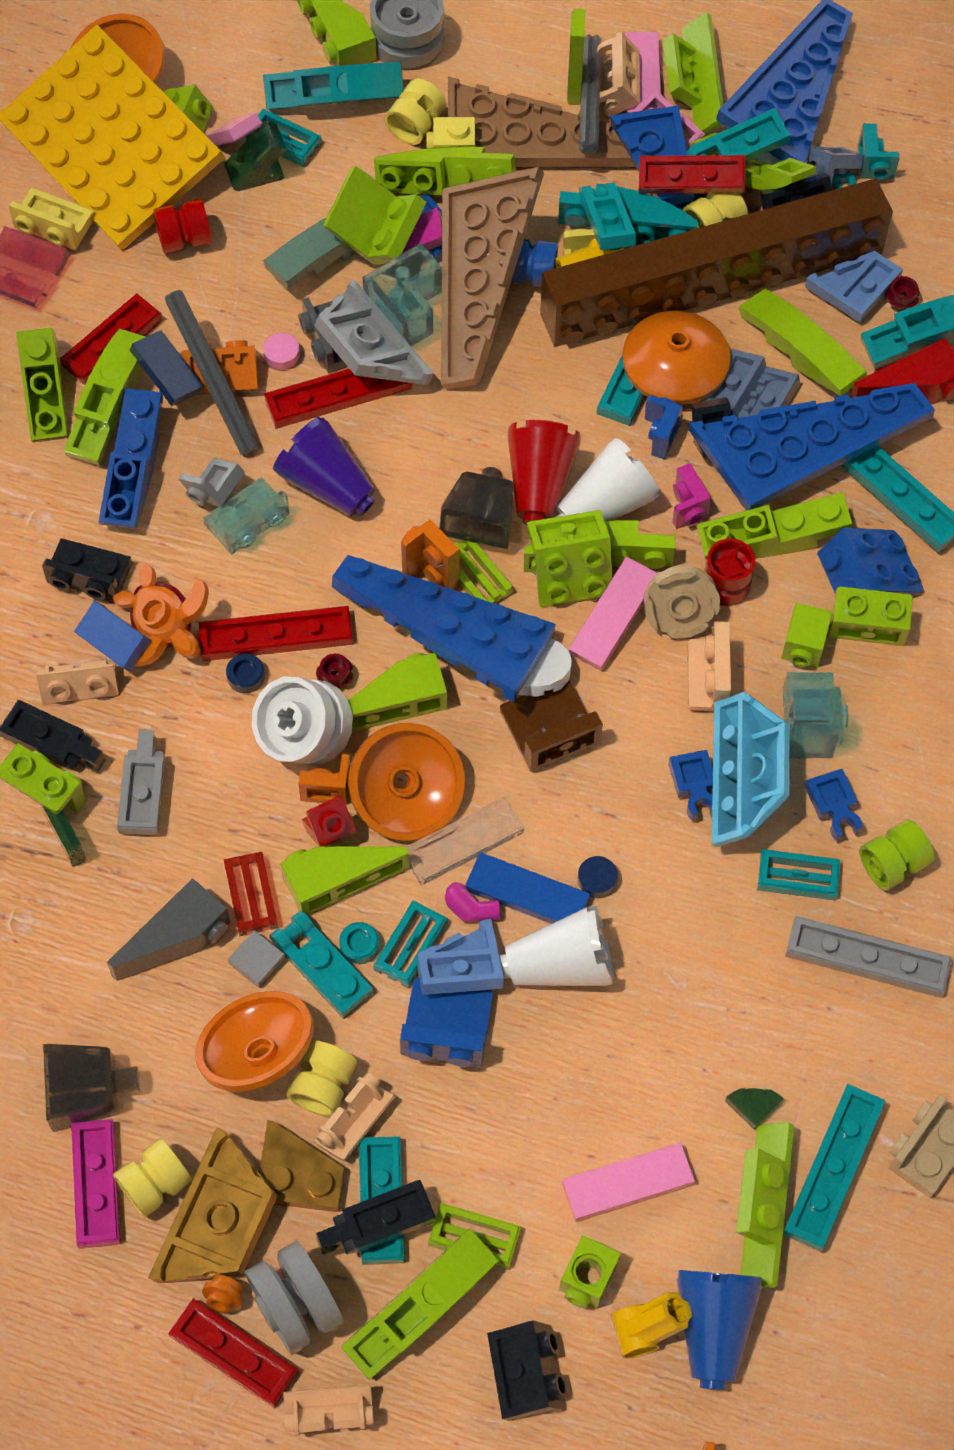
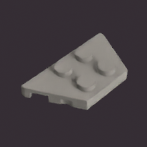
[314,281,434,385]

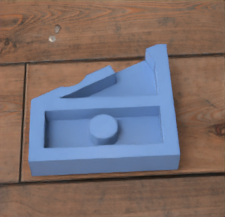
[417,919,504,995]

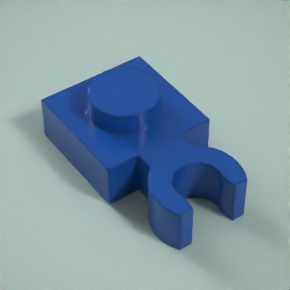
[668,750,713,821]
[804,769,862,841]

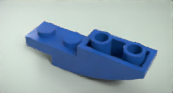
[98,388,164,529]

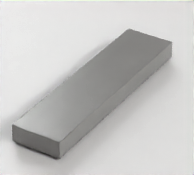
[785,916,952,998]

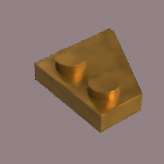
[259,1120,345,1212]

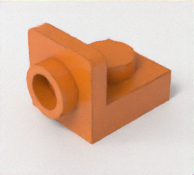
[298,754,351,805]

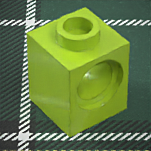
[781,602,833,668]
[559,1235,621,1309]

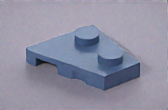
[805,251,903,322]

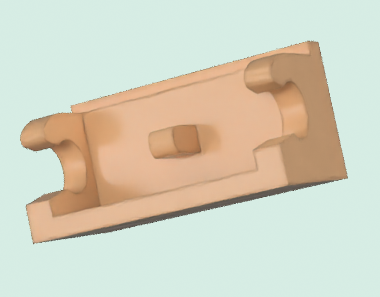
[597,31,640,117]

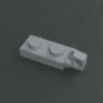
[117,729,165,835]

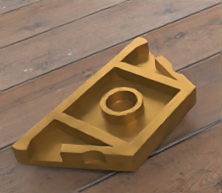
[148,1127,278,1283]

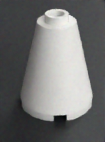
[557,438,660,521]
[500,905,614,986]

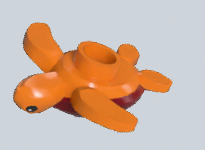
[113,564,209,667]

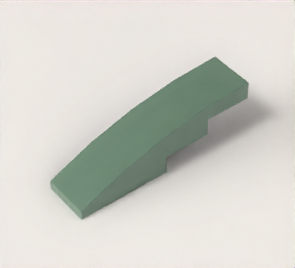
[263,218,356,289]

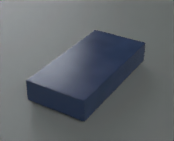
[130,330,203,407]

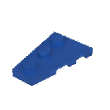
[610,105,694,205]

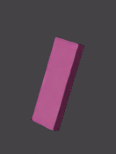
[71,1119,121,1249]

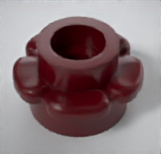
[885,276,920,310]
[316,653,353,688]

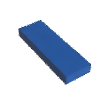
[465,852,590,924]

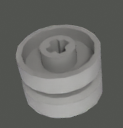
[370,0,444,69]
[244,1240,344,1355]

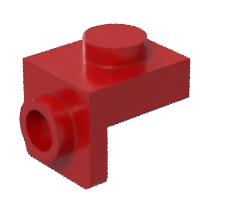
[302,796,356,847]

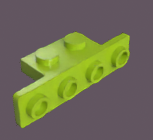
[663,12,724,134]
[736,1122,794,1289]

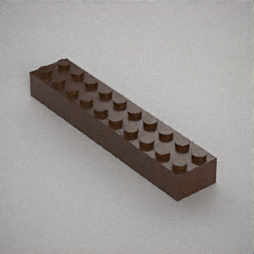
[540,178,893,347]

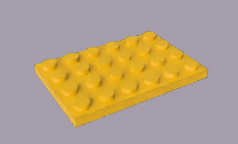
[0,25,225,251]

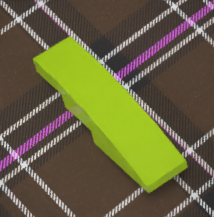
[739,288,867,396]

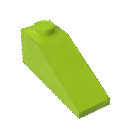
[348,653,447,732]
[280,846,410,915]

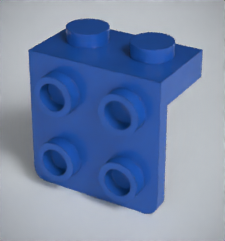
[817,528,923,596]
[400,977,493,1067]

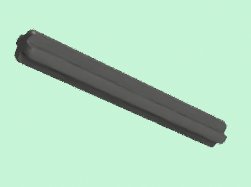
[579,34,602,155]
[165,290,258,456]

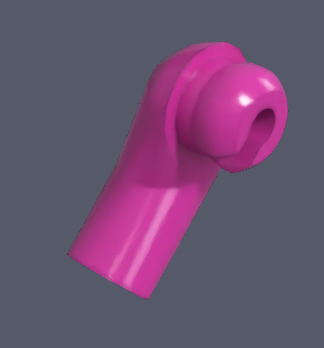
[444,882,500,922]

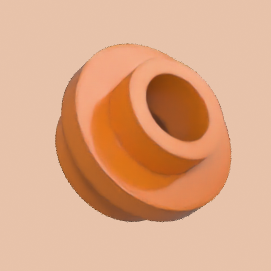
[202,1275,244,1313]

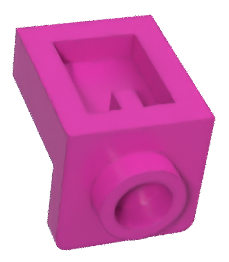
[672,463,711,529]

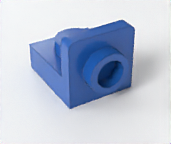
[645,395,683,460]

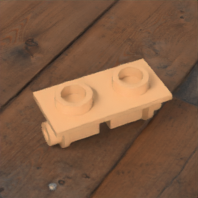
[36,658,119,704]
[313,1073,395,1162]
[283,1384,374,1436]

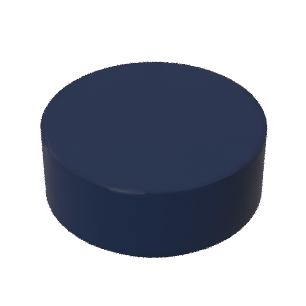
[226,654,265,693]
[578,856,618,898]

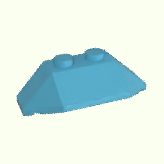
[712,692,790,847]

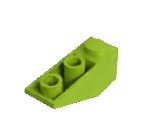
[297,0,377,66]
[16,327,68,441]

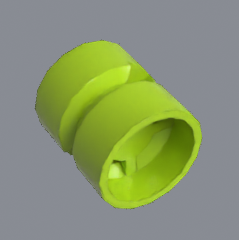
[859,819,935,891]

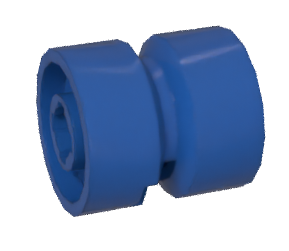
[511,238,558,287]

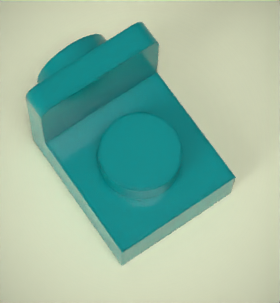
[857,123,900,180]

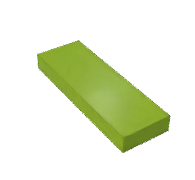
[567,9,586,105]

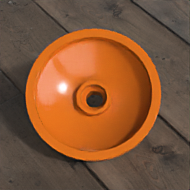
[70,13,165,84]
[622,311,731,405]
[348,723,465,841]
[195,991,314,1091]

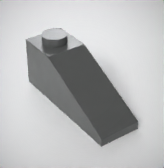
[107,878,230,981]

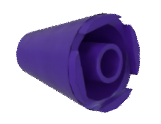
[273,417,375,516]

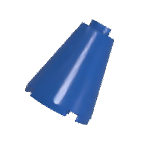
[676,1270,762,1390]

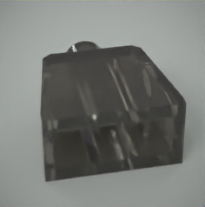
[439,467,514,549]
[43,1044,140,1132]

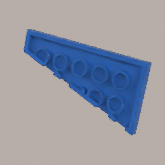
[689,383,935,510]

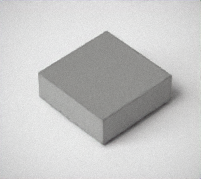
[228,930,285,988]

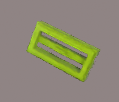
[454,534,513,604]
[428,1203,521,1270]

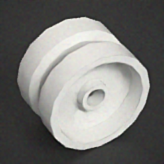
[251,676,353,765]

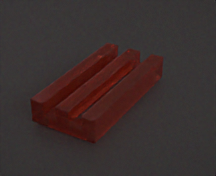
[224,851,278,937]

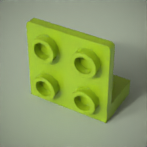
[323,166,427,265]
[527,510,612,607]

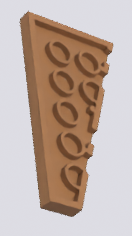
[448,76,636,167]
[441,167,544,390]

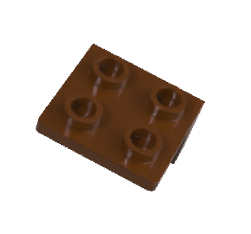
[500,680,603,772]

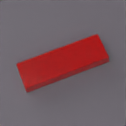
[638,155,746,194]
[59,293,163,385]
[168,1298,299,1408]

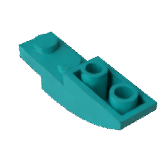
[263,62,404,110]
[558,183,699,244]
[861,295,954,369]

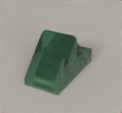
[224,120,287,192]

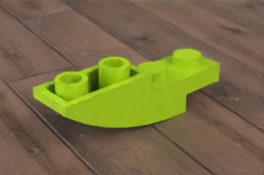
[374,147,516,195]
[63,329,145,466]
[697,492,853,559]
[524,520,676,575]
[341,1228,499,1380]

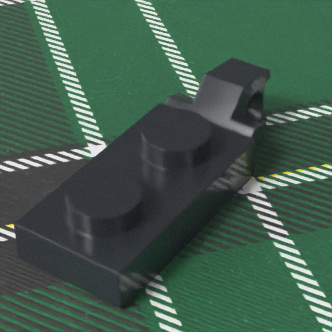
[0,700,106,773]
[316,1180,436,1255]

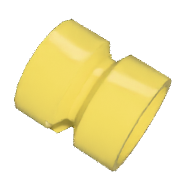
[384,78,446,145]
[683,193,748,228]
[286,1041,358,1117]
[112,1138,192,1218]

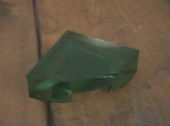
[725,1088,784,1130]

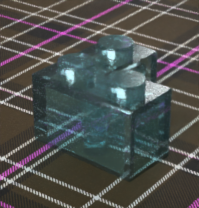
[362,243,442,346]
[783,672,849,759]

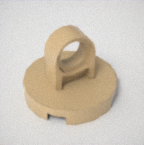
[643,565,720,639]

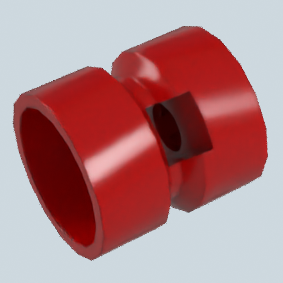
[153,198,212,254]
[704,538,756,606]

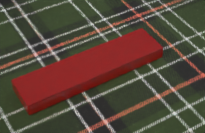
[264,369,413,429]
[198,606,353,661]

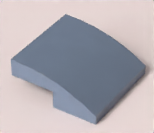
[701,349,801,418]

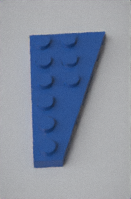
[716,0,853,163]
[332,555,556,702]

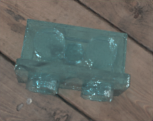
[203,477,290,555]

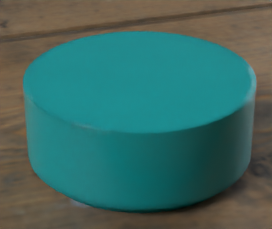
[339,922,380,964]

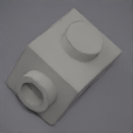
[178,458,245,507]

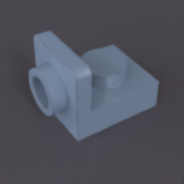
[807,146,864,186]

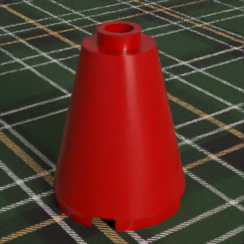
[507,419,581,525]

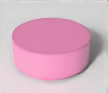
[263,333,300,370]

